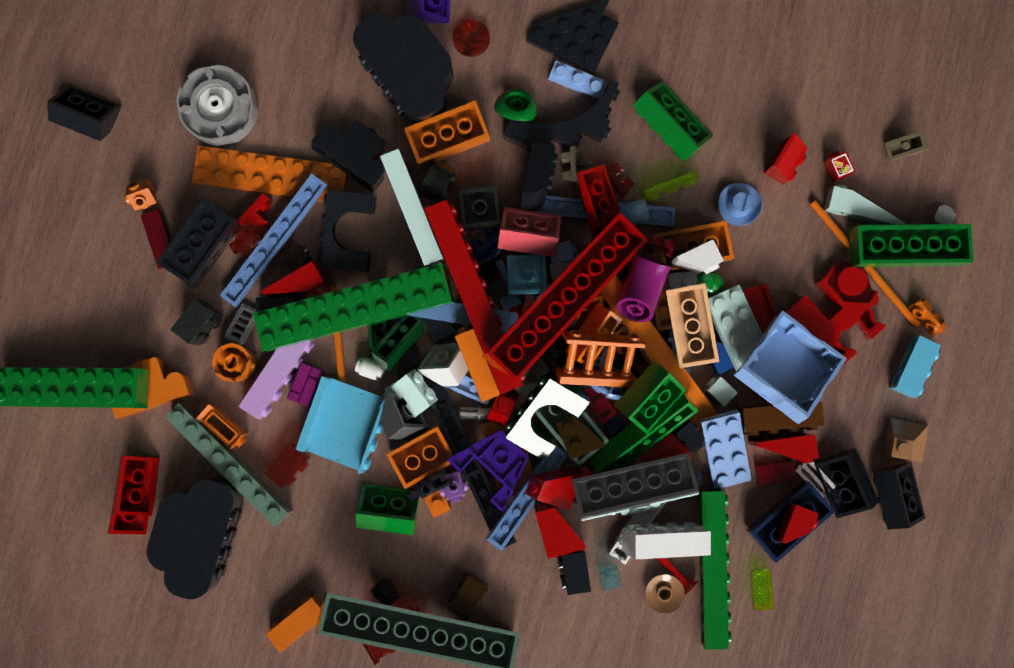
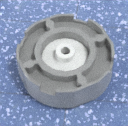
[176,65,258,146]

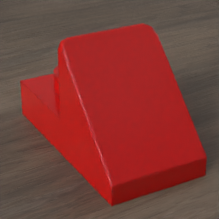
[237,193,272,227]

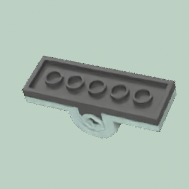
[572,453,699,521]

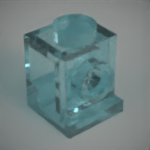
[598,564,622,591]

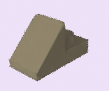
[885,130,929,161]

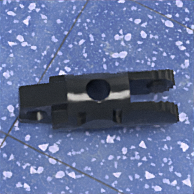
[407,468,453,501]

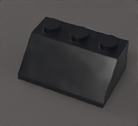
[47,84,121,141]
[814,448,879,519]
[873,462,926,530]

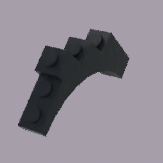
[503,81,620,152]

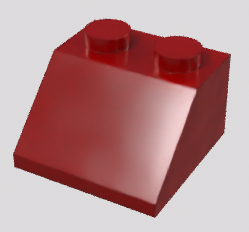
[764,132,808,185]

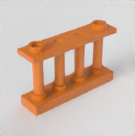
[555,330,645,388]

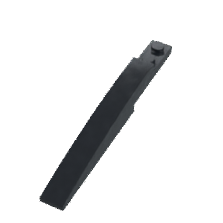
[421,374,517,550]

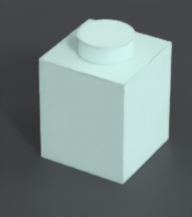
[704,377,738,407]

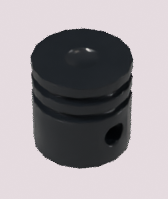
[369,577,401,606]

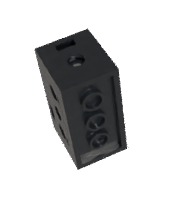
[156,198,241,288]

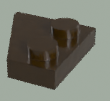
[556,416,605,460]

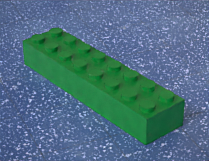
[0,367,149,408]

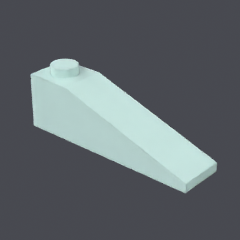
[824,184,905,225]

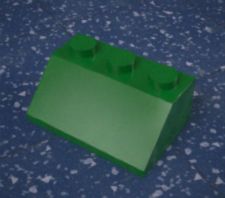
[356,483,420,535]

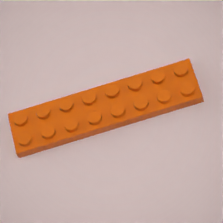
[192,145,347,202]

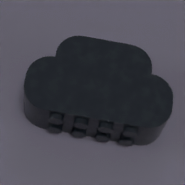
[353,14,454,125]
[146,477,243,599]

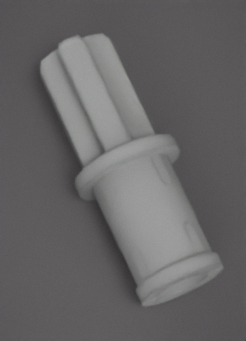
[459,406,491,421]

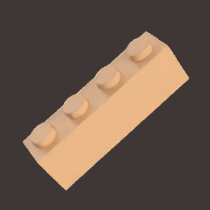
[666,282,719,368]

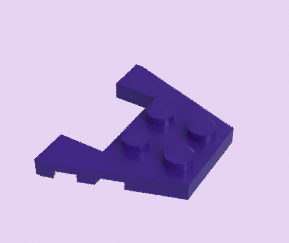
[447,430,529,513]

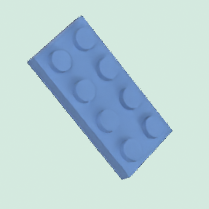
[699,410,751,490]

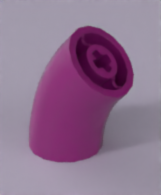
[617,253,671,322]

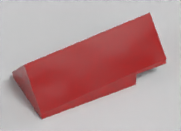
[576,164,620,238]
[108,455,159,535]

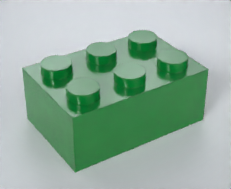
[614,361,686,434]

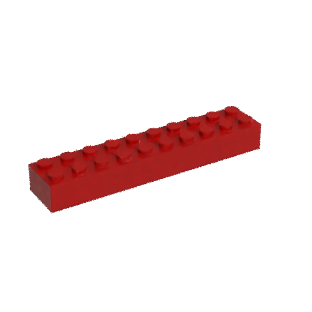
[424,199,525,394]
[482,212,648,384]

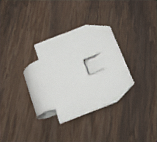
[935,204,957,224]

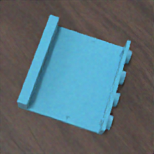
[295,376,386,474]

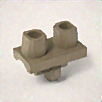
[561,146,593,184]

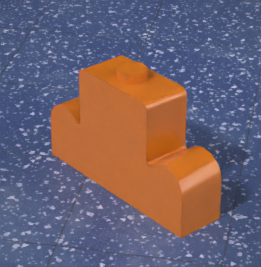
[112,357,194,419]

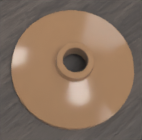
[645,574,684,614]

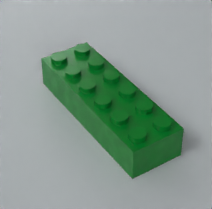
[849,224,974,267]

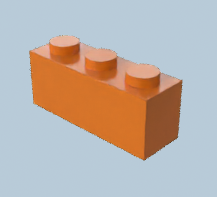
[564,303,623,366]
[265,594,322,653]

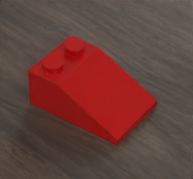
[261,261,330,297]
[748,433,819,463]

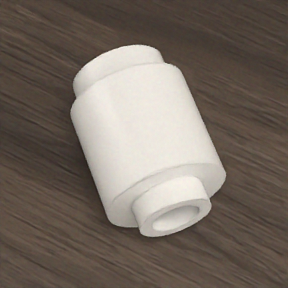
[355,357,385,381]

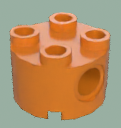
[212,343,256,382]

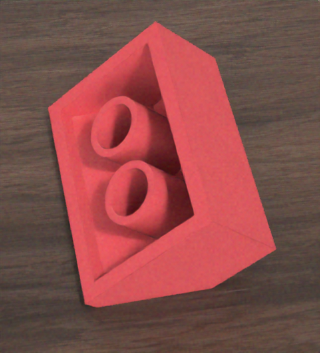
[498,207,561,257]

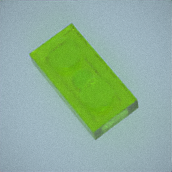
[750,569,774,611]

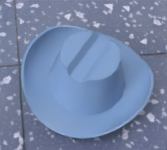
[719,183,763,226]

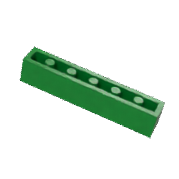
[588,393,698,474]

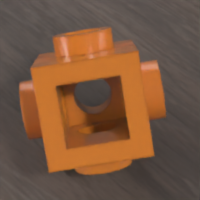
[124,178,157,211]

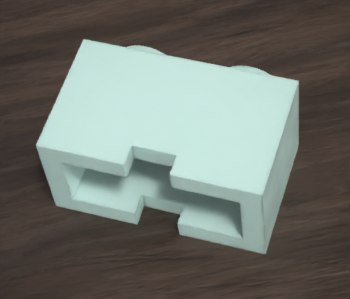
[391,369,438,418]

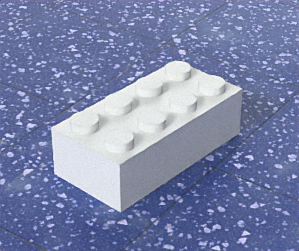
[622,521,711,559]

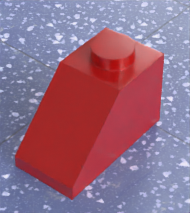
[487,390,519,427]
[777,503,819,544]

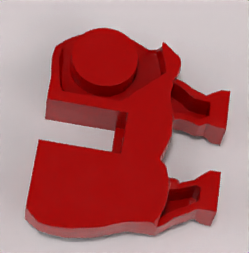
[784,261,886,365]

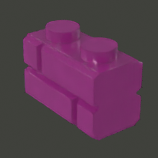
[287,362,325,407]

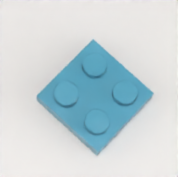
[506,255,547,295]

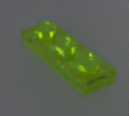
[641,170,700,201]

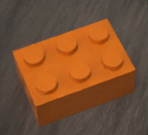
[386,426,454,489]

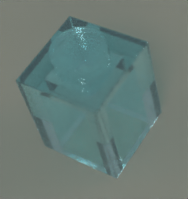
[624,199,650,225]

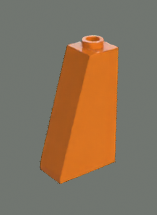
[455,326,500,402]

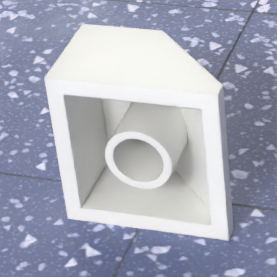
[671,240,724,275]
[417,343,468,386]

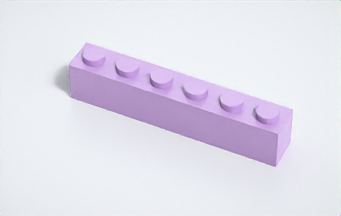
[238,340,315,419]

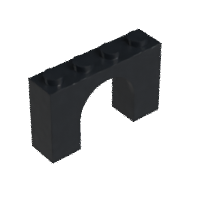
[318,190,377,272]

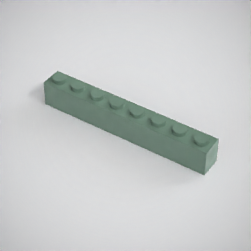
[165,403,293,527]

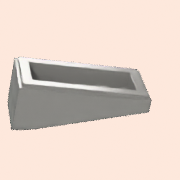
[224,303,256,346]

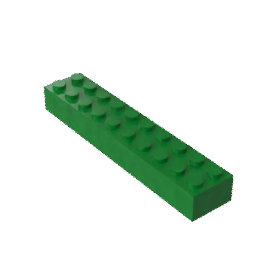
[253,263,455,351]

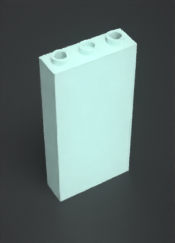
[380,149,447,267]

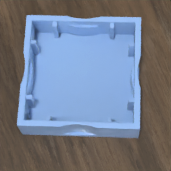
[734,310,847,424]

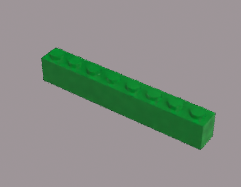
[698,489,732,650]

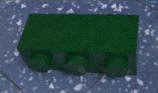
[371,315,425,372]

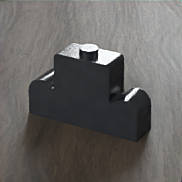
[311,120,385,193]

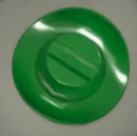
[494,88,537,121]

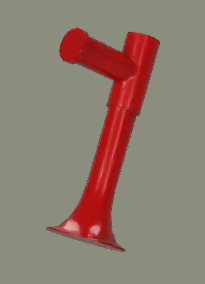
[656,558,698,595]

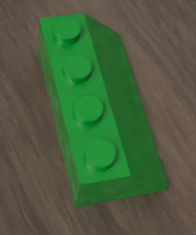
[633,81,713,162]

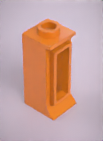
[196,404,248,449]

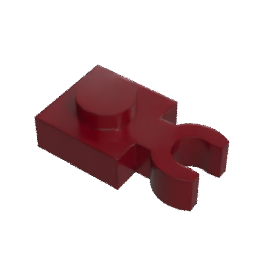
[648,235,684,256]

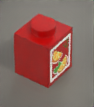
[823,151,856,183]

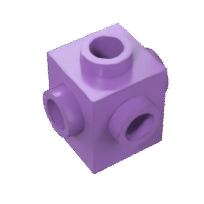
[440,471,468,503]

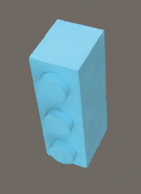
[889,335,941,398]

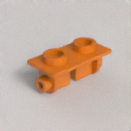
[907,297,947,336]

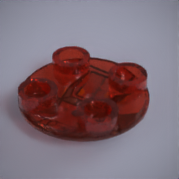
[453,19,490,57]

